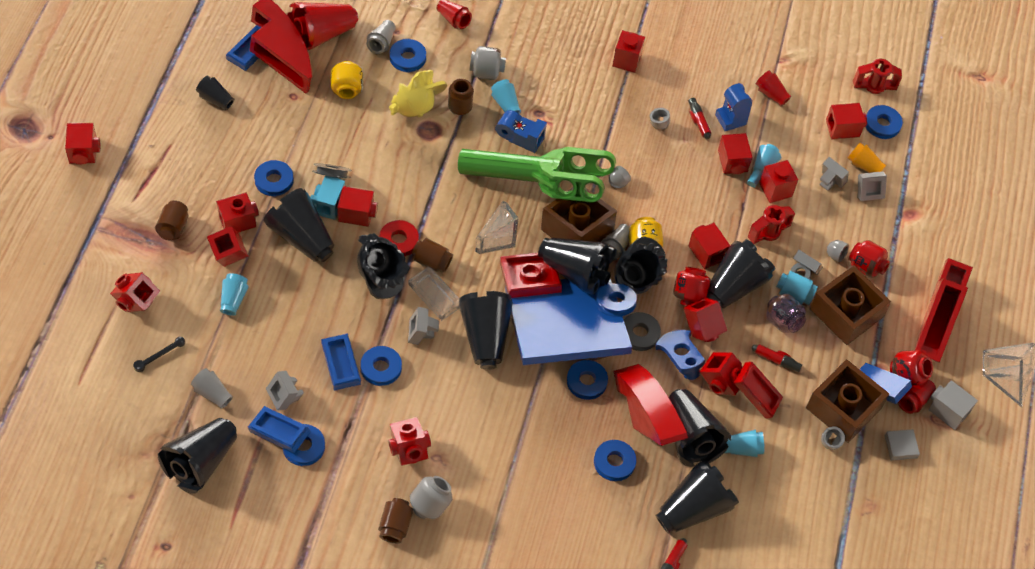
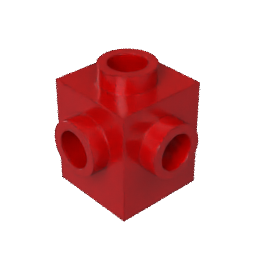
[110,272,160,312]
[700,352,743,395]
[388,417,431,466]

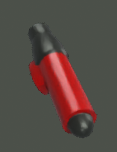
[688,98,711,139]
[752,344,803,372]
[660,538,688,569]

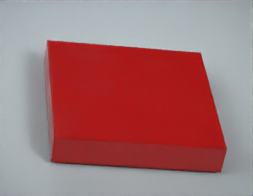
[500,252,562,298]

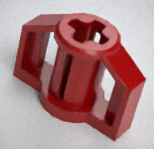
[853,58,902,94]
[748,205,795,244]

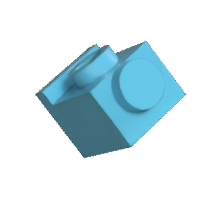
[310,176,345,220]

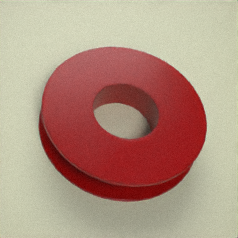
[379,220,419,256]

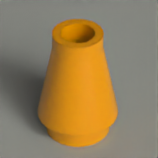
[848,142,886,173]

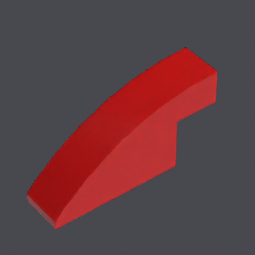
[250,0,312,94]
[914,258,973,363]
[613,364,688,446]

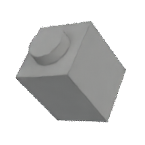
[929,380,978,430]

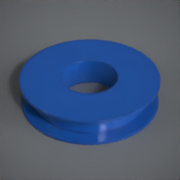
[390,39,426,72]
[866,105,903,139]
[254,160,294,196]
[596,284,637,317]
[361,346,402,386]
[567,360,608,400]
[283,424,325,466]
[594,440,636,481]

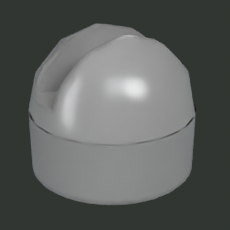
[650,108,670,130]
[609,166,631,188]
[827,240,849,263]
[821,427,845,450]

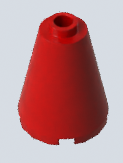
[287,2,358,51]

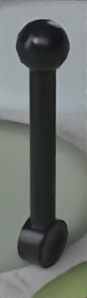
[133,336,185,372]

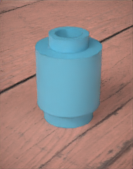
[776,270,818,305]

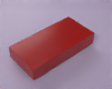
[734,361,783,419]

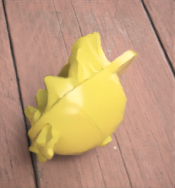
[389,70,448,117]

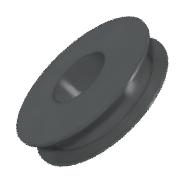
[312,163,352,178]
[624,312,661,351]

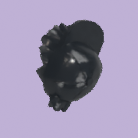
[357,233,410,299]
[614,236,668,300]

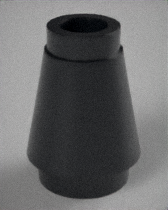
[196,75,235,110]

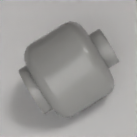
[470,46,506,80]
[410,476,453,519]

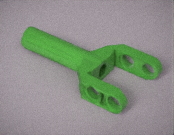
[458,147,616,202]

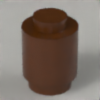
[448,79,474,115]
[155,200,189,241]
[412,238,453,273]
[378,498,413,544]

